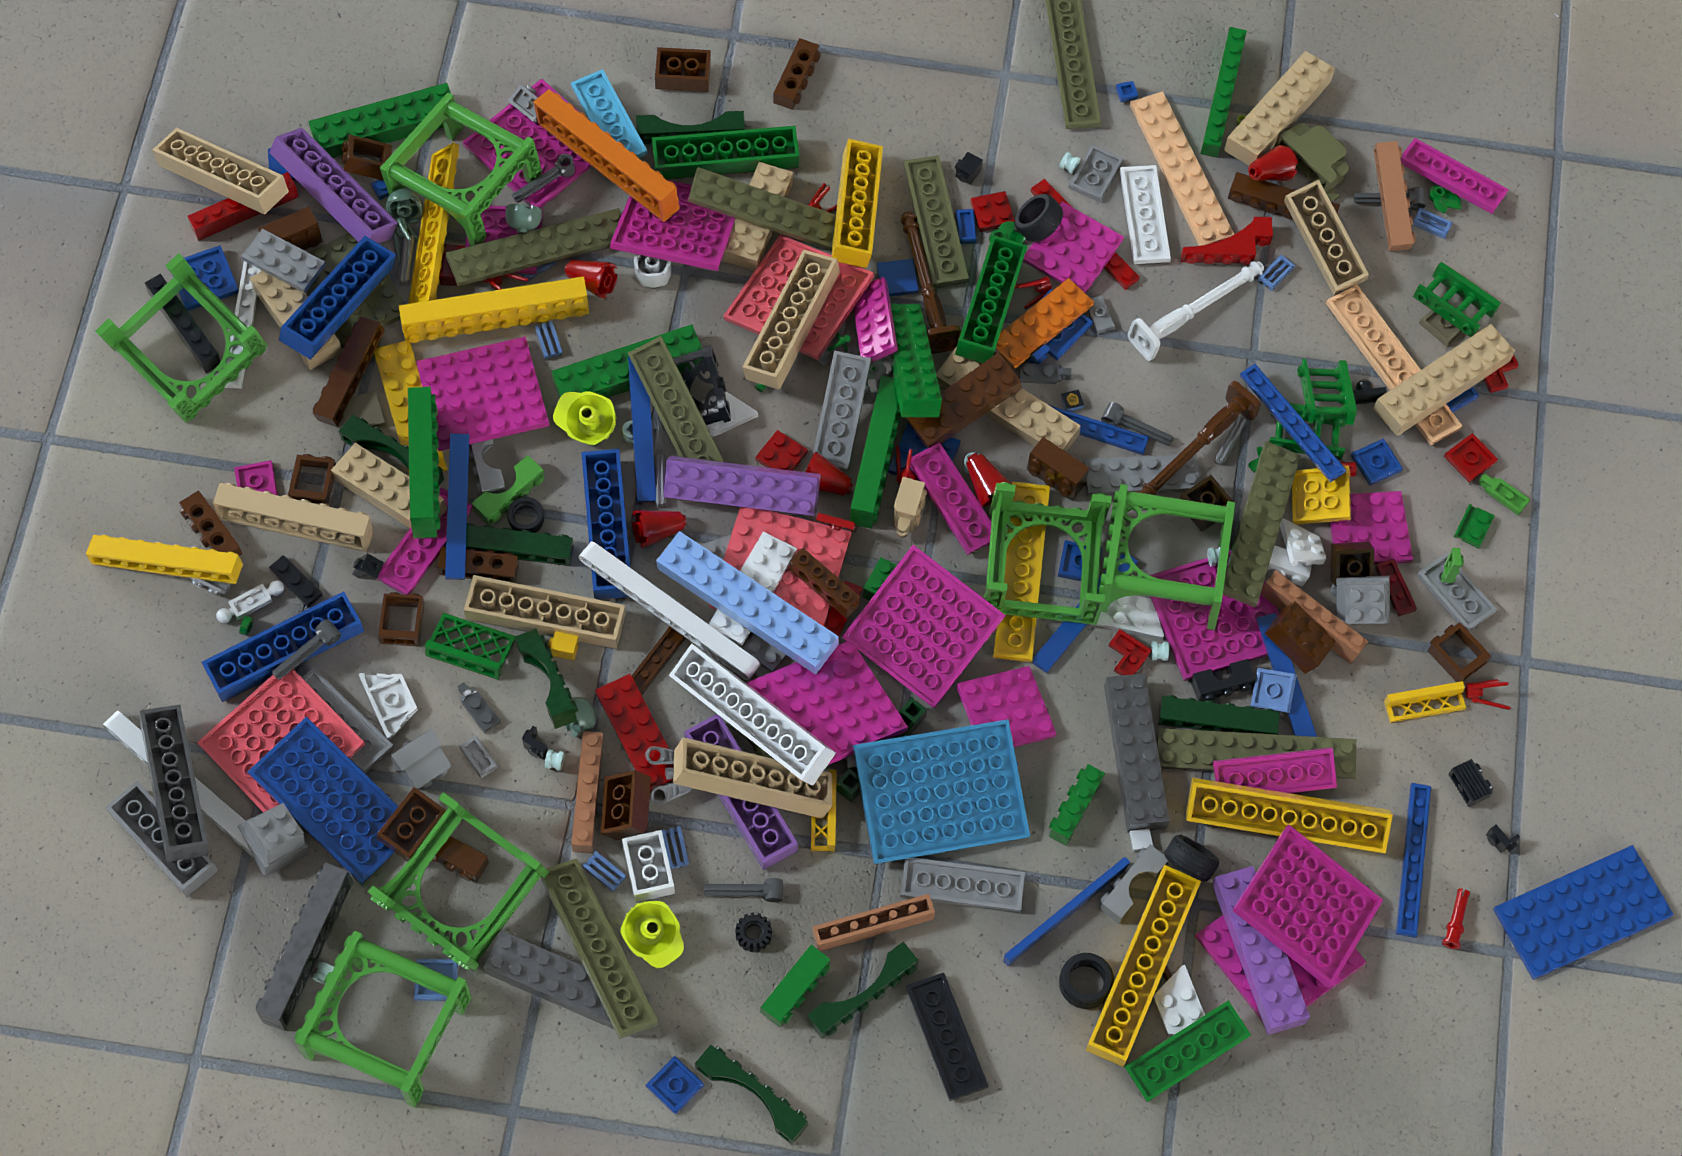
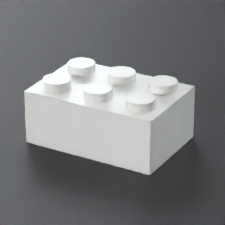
[622,830,675,903]

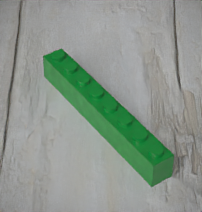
[1200,27,1247,158]

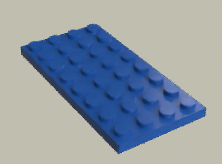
[247,717,398,885]
[1493,845,1674,980]

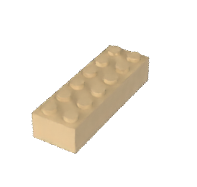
[723,162,793,271]
[1284,180,1369,296]
[250,271,342,370]
[331,443,447,529]

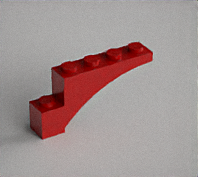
[1181,217,1273,265]

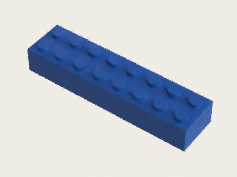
[279,236,396,360]
[581,449,630,600]
[202,591,364,702]

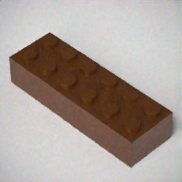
[907,353,1022,449]

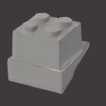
[1336,576,1390,624]
[391,728,452,790]
[238,803,308,877]

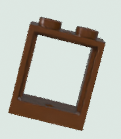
[341,134,392,181]
[288,454,336,505]
[378,592,425,646]
[1428,622,1491,682]

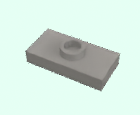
[1087,295,1115,334]
[459,735,498,779]

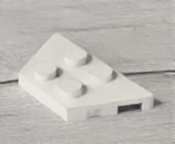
[701,392,758,437]
[1280,518,1326,566]
[1090,595,1164,640]
[359,673,418,740]
[1153,965,1205,1036]

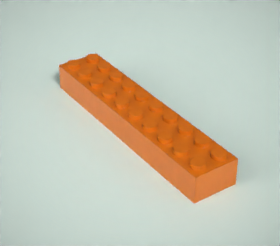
[533,89,679,222]

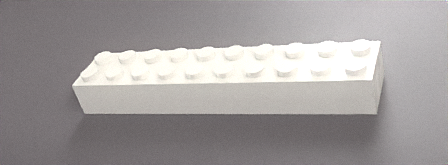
[669,644,836,786]

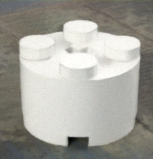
[634,254,671,288]

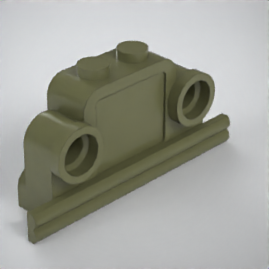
[1275,123,1349,202]

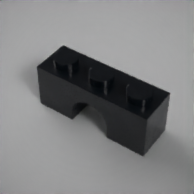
[1190,659,1256,701]

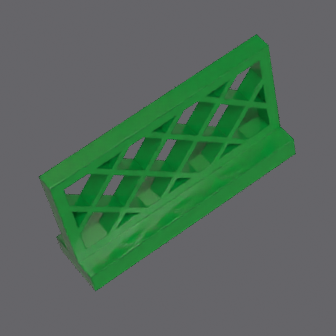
[425,613,515,680]

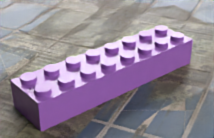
[269,127,398,244]
[664,456,821,516]
[684,714,798,870]
[1212,866,1310,1035]

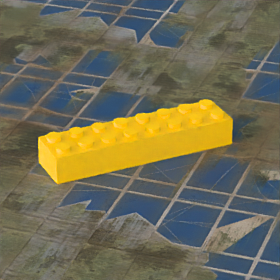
[831,138,883,268]

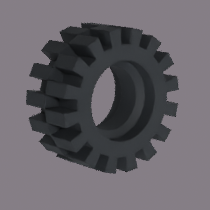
[735,912,772,952]

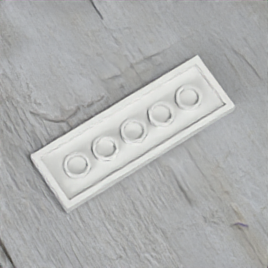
[1120,165,1171,264]
[709,532,797,646]

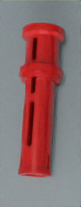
[1442,888,1470,949]

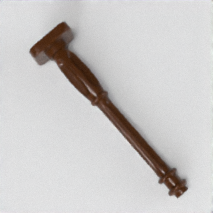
[900,211,961,354]
[1136,381,1261,495]

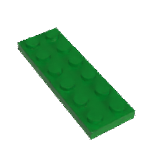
[1124,1000,1251,1102]

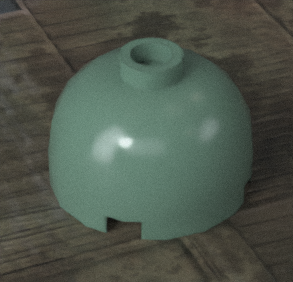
[386,188,423,225]
[505,204,542,234]
[565,697,598,737]

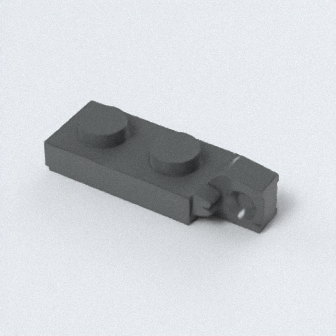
[1020,363,1071,384]
[457,682,501,734]

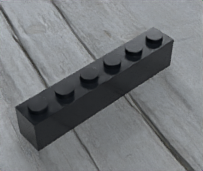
[145,273,221,373]

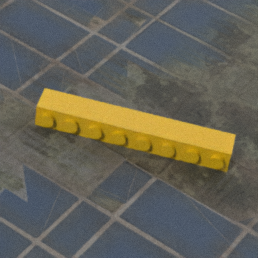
[86,535,243,584]

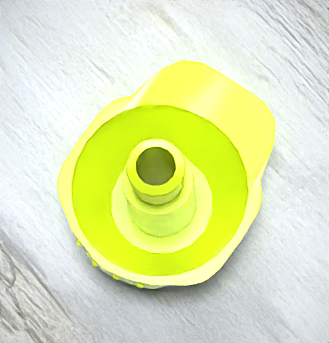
[553,391,617,445]
[621,901,684,968]

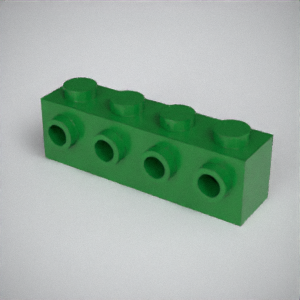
[1049,764,1105,846]
[760,945,831,1027]

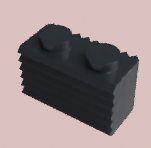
[1448,759,1493,807]

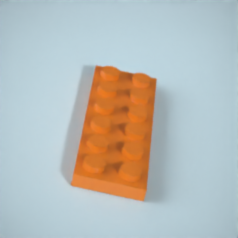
[995,278,1094,369]

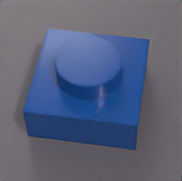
[1116,81,1138,103]
[371,180,389,200]
[1028,344,1050,364]

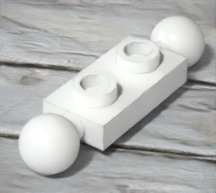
[216,580,284,623]

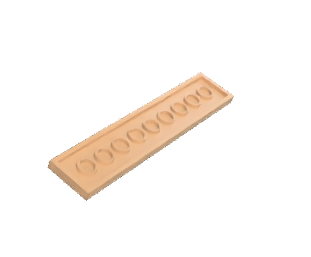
[1130,91,1234,246]
[1326,284,1462,446]

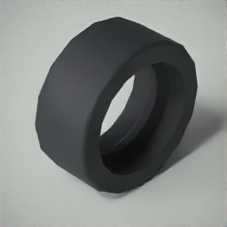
[507,497,544,533]

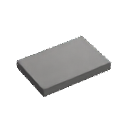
[1068,145,1124,203]

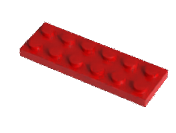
[595,674,674,791]

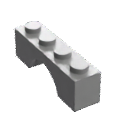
[469,439,506,494]
[1100,844,1168,924]

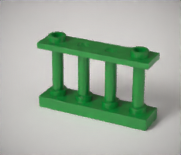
[1413,261,1501,337]
[1297,358,1357,425]
[1269,403,1346,460]

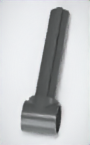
[512,154,576,203]
[1354,187,1426,210]
[1101,402,1173,446]
[272,619,342,680]
[704,878,783,902]

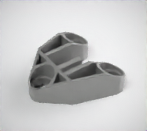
[645,746,692,804]

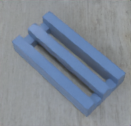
[1413,208,1453,239]
[1257,254,1295,291]
[534,321,563,360]
[662,826,689,869]
[583,851,626,892]

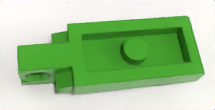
[1478,474,1530,516]
[1441,547,1464,583]

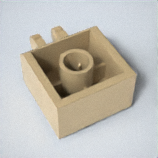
[892,477,927,538]

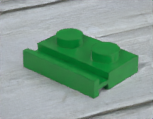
[1453,504,1495,549]

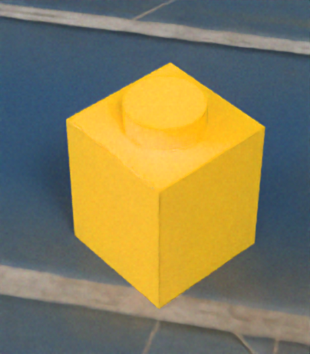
[548,631,579,661]

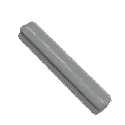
[399,235,415,285]
[1215,416,1246,465]
[655,454,666,507]

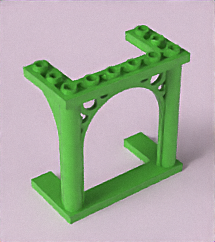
[380,93,542,246]
[95,253,268,423]
[984,482,1112,625]
[1098,484,1235,630]
[368,792,549,971]
[295,930,472,1108]

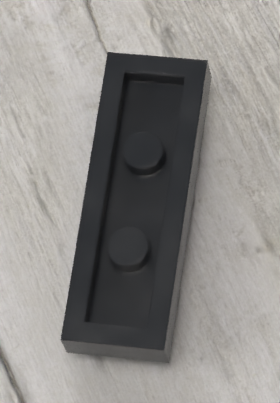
[269,555,323,608]

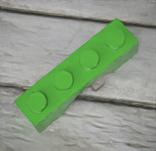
[472,455,545,525]

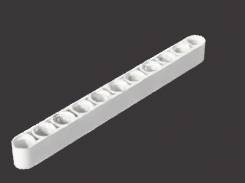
[579,542,761,681]
[103,710,253,857]

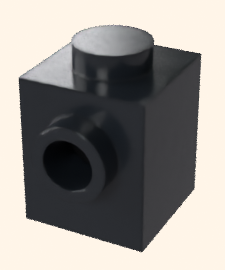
[955,151,983,185]

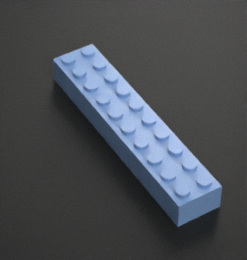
[656,531,839,674]

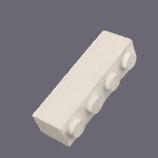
[1266,545,1312,587]

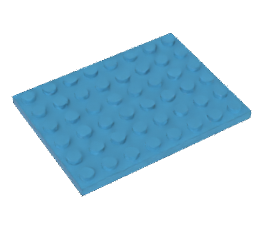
[853,719,1030,864]

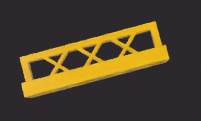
[1384,681,1466,723]
[811,769,837,852]

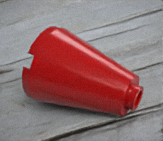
[1248,145,1298,181]
[564,260,618,299]
[805,451,854,496]
[966,453,1012,507]
[632,510,687,548]

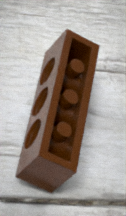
[773,38,821,110]
[179,490,242,556]
[437,546,519,583]
[790,548,860,619]

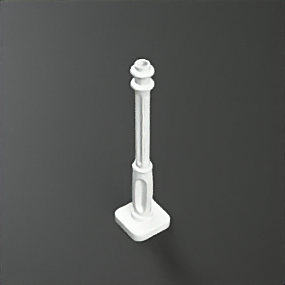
[1128,261,1264,361]

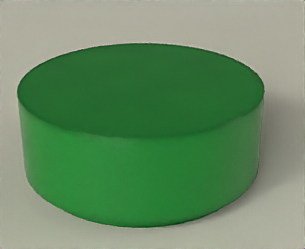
[239,615,254,636]

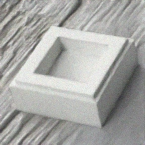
[1129,828,1153,852]

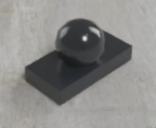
[1353,379,1387,405]

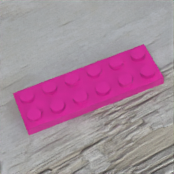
[1400,138,1509,214]
[854,277,898,363]
[910,442,991,556]
[376,487,473,595]
[1213,747,1337,793]

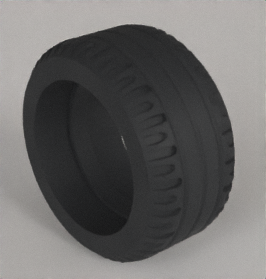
[1015,194,1063,242]
[1165,835,1219,882]
[1059,953,1114,1009]

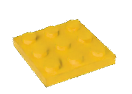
[1292,465,1351,525]

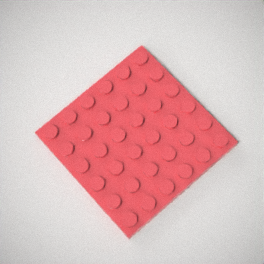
[723,234,875,360]
[709,507,852,626]
[197,669,365,813]

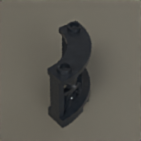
[673,345,731,425]

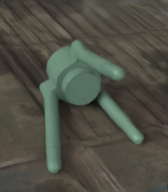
[393,217,419,264]

